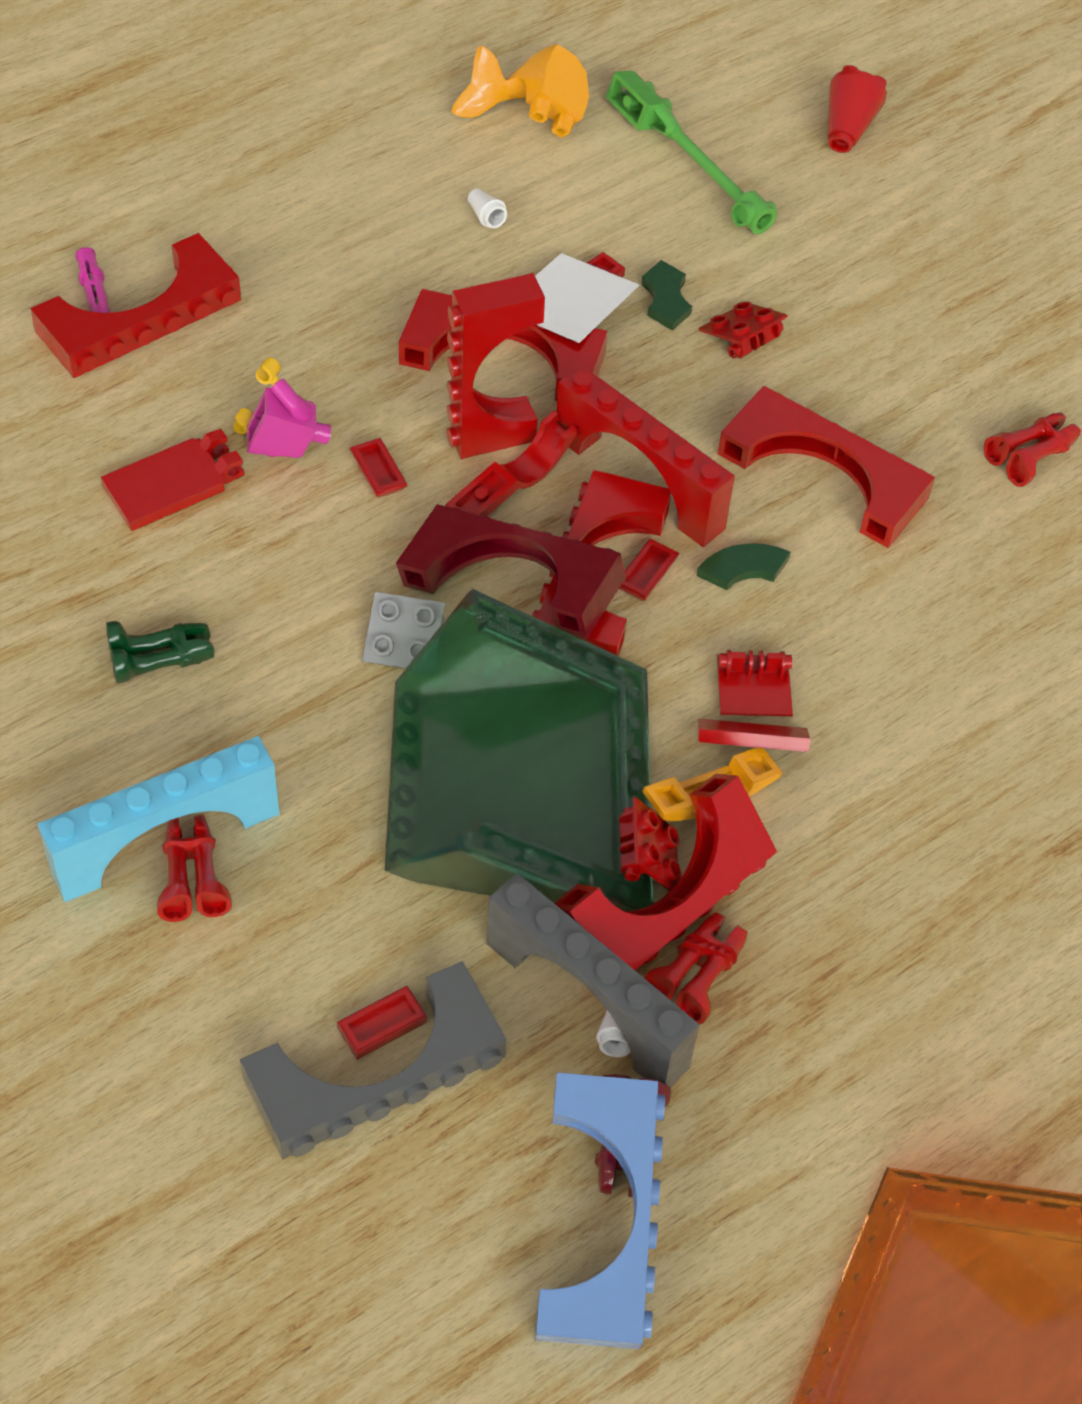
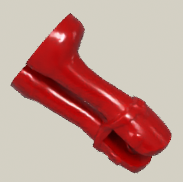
[983,412,1081,487]
[157,814,232,922]

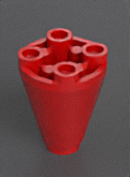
[828,65,887,153]

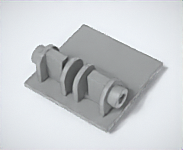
[362,592,445,673]

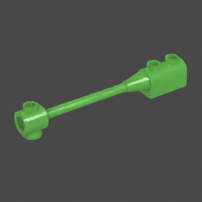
[606,71,777,234]

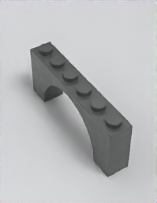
[487,873,700,1087]
[240,961,507,1160]

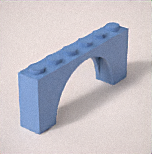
[535,1073,665,1349]

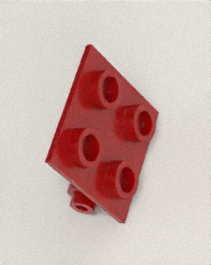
[698,301,788,359]
[717,650,793,717]
[619,797,681,891]

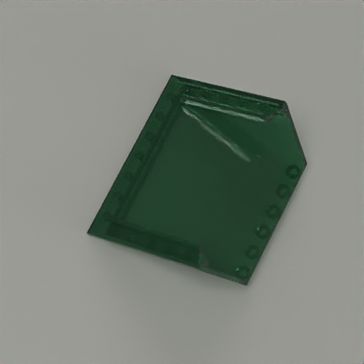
[385,589,653,911]

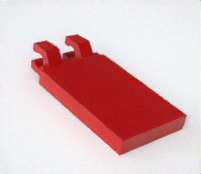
[101,428,245,531]

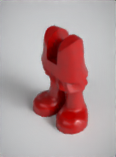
[644,912,748,1024]

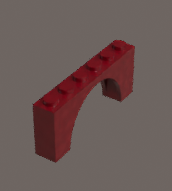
[396,504,626,639]

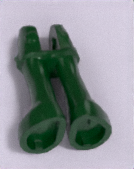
[106,621,214,683]

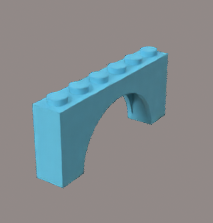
[37,736,280,902]

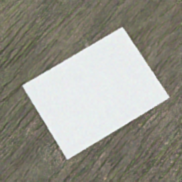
[535,253,640,343]

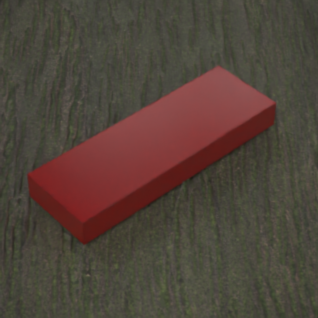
[697,718,810,752]

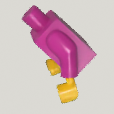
[233,357,331,458]

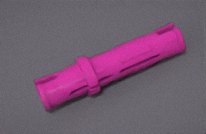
[75,247,110,313]

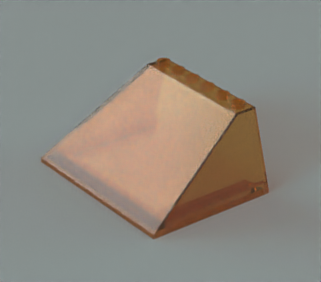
[790,1167,1082,1404]

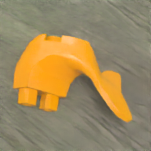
[451,44,589,138]

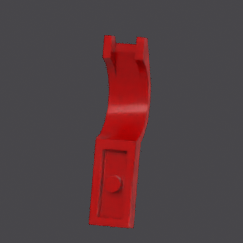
[445,410,578,516]

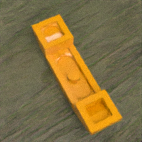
[642,748,783,821]

